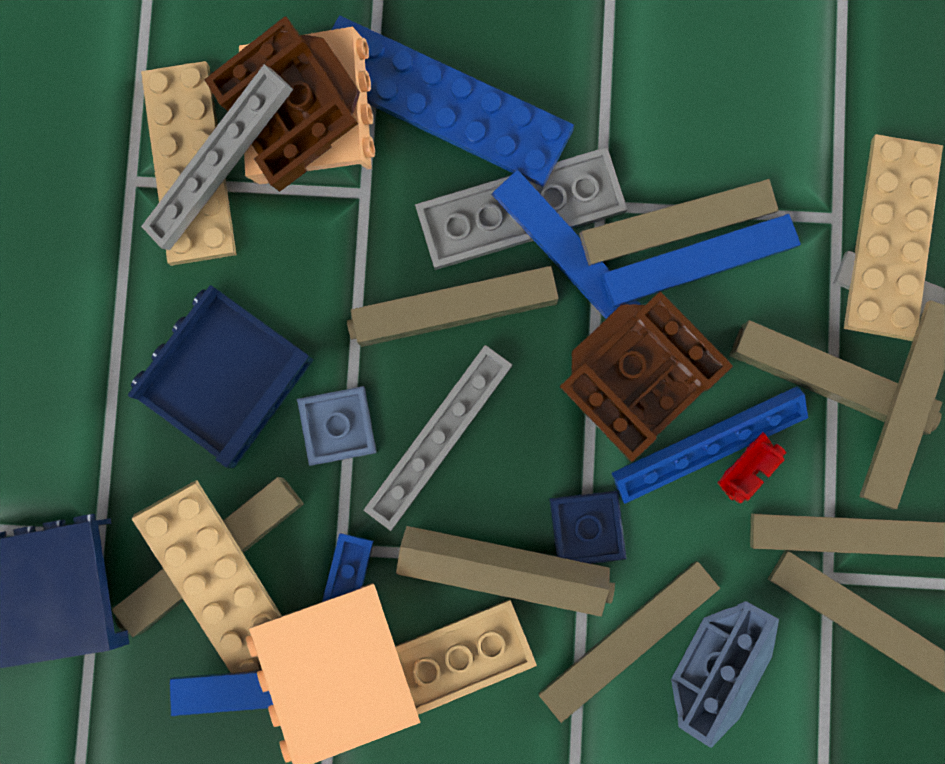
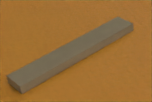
[579,179,779,266]
[859,300,945,509]
[750,514,945,557]
[768,550,945,693]
[538,561,720,723]

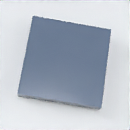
[297,386,377,466]

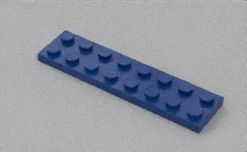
[331,15,574,187]

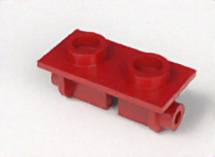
[717,432,787,504]

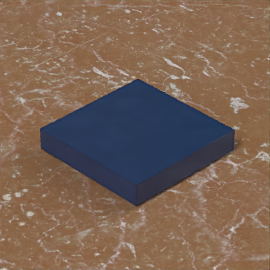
[549,491,627,564]

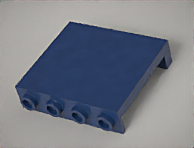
[128,285,314,468]
[0,514,130,668]

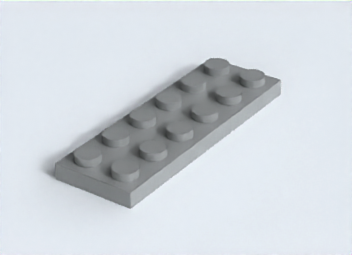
[415,147,628,270]

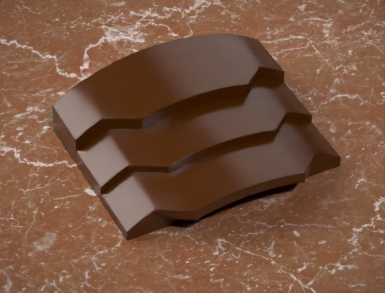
[204,16,360,192]
[559,291,733,462]

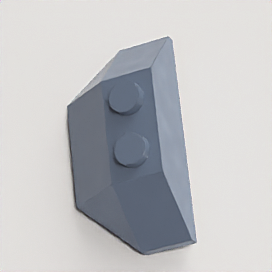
[671,601,779,748]

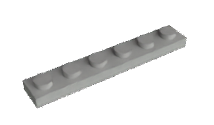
[141,64,293,250]
[363,345,512,531]

